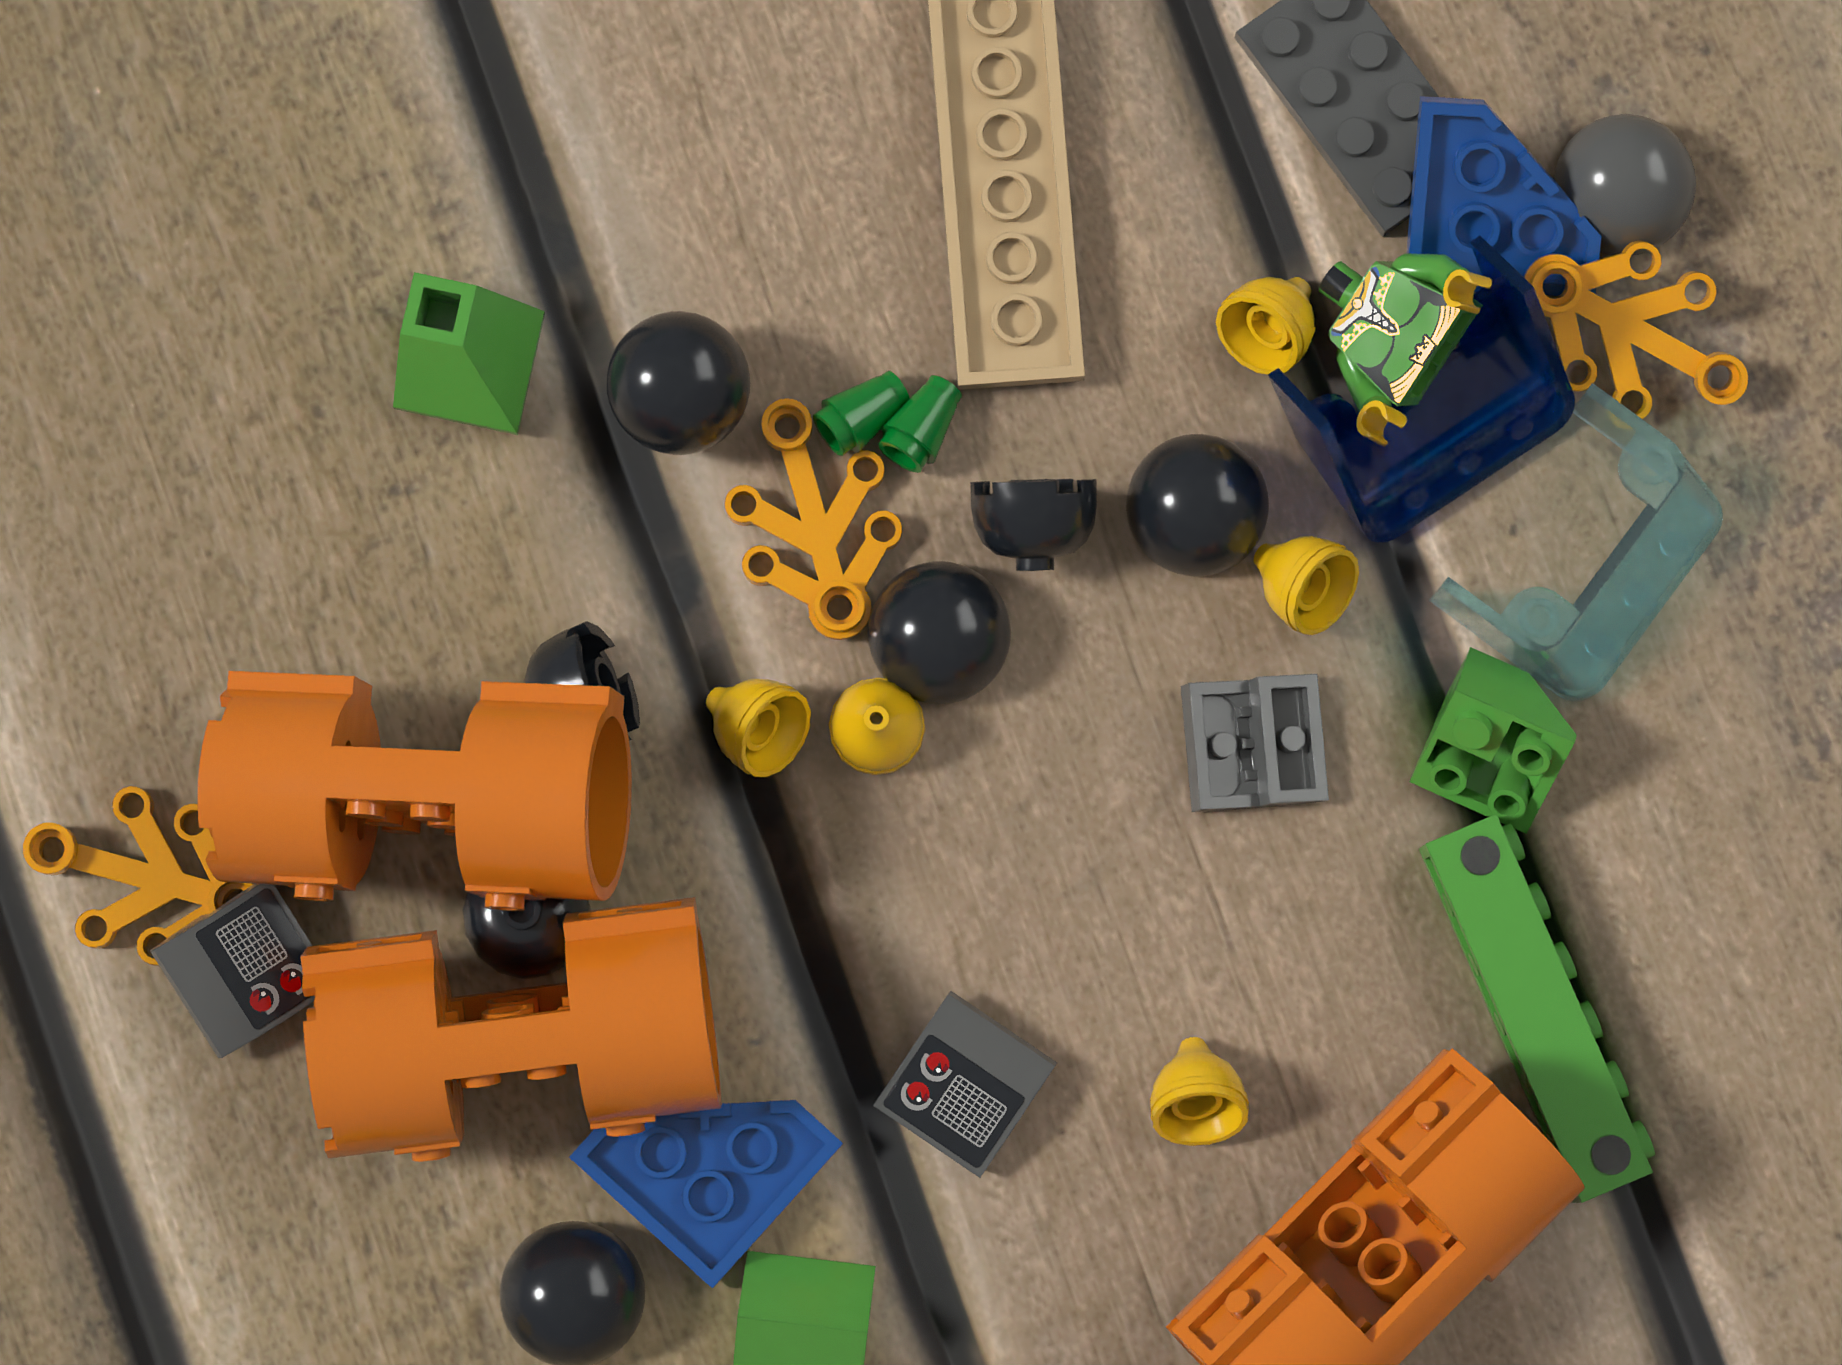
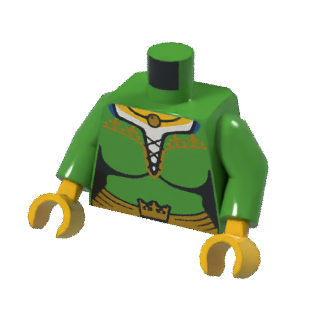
[1319,253,1492,447]

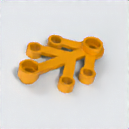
[1522,241,1748,422]
[725,398,902,640]
[23,786,253,966]

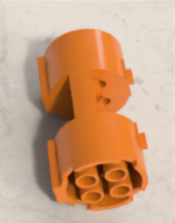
[198,671,632,911]
[300,897,722,1162]
[1166,1048,1585,1365]

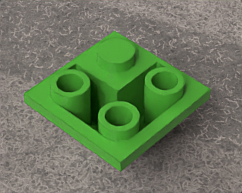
[393,272,545,435]
[1409,647,1577,834]

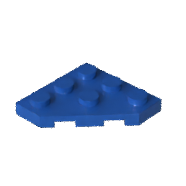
[1406,96,1602,296]
[569,1100,843,1288]

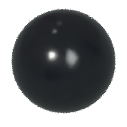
[607,311,750,455]
[1126,434,1269,576]
[868,561,1011,704]
[499,1221,645,1365]

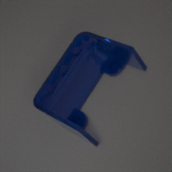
[1268,236,1575,543]

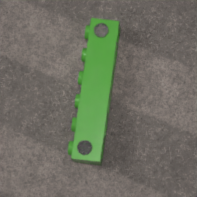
[1419,814,1655,1203]

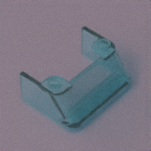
[1429,383,1723,701]

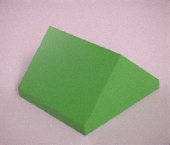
[733,1251,876,1365]

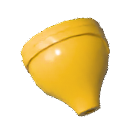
[1215,277,1316,375]
[1253,536,1359,635]
[828,678,926,775]
[706,679,811,777]
[1150,1037,1249,1146]

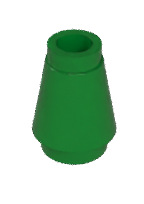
[813,370,910,456]
[878,375,962,473]

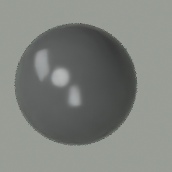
[1553,114,1696,256]

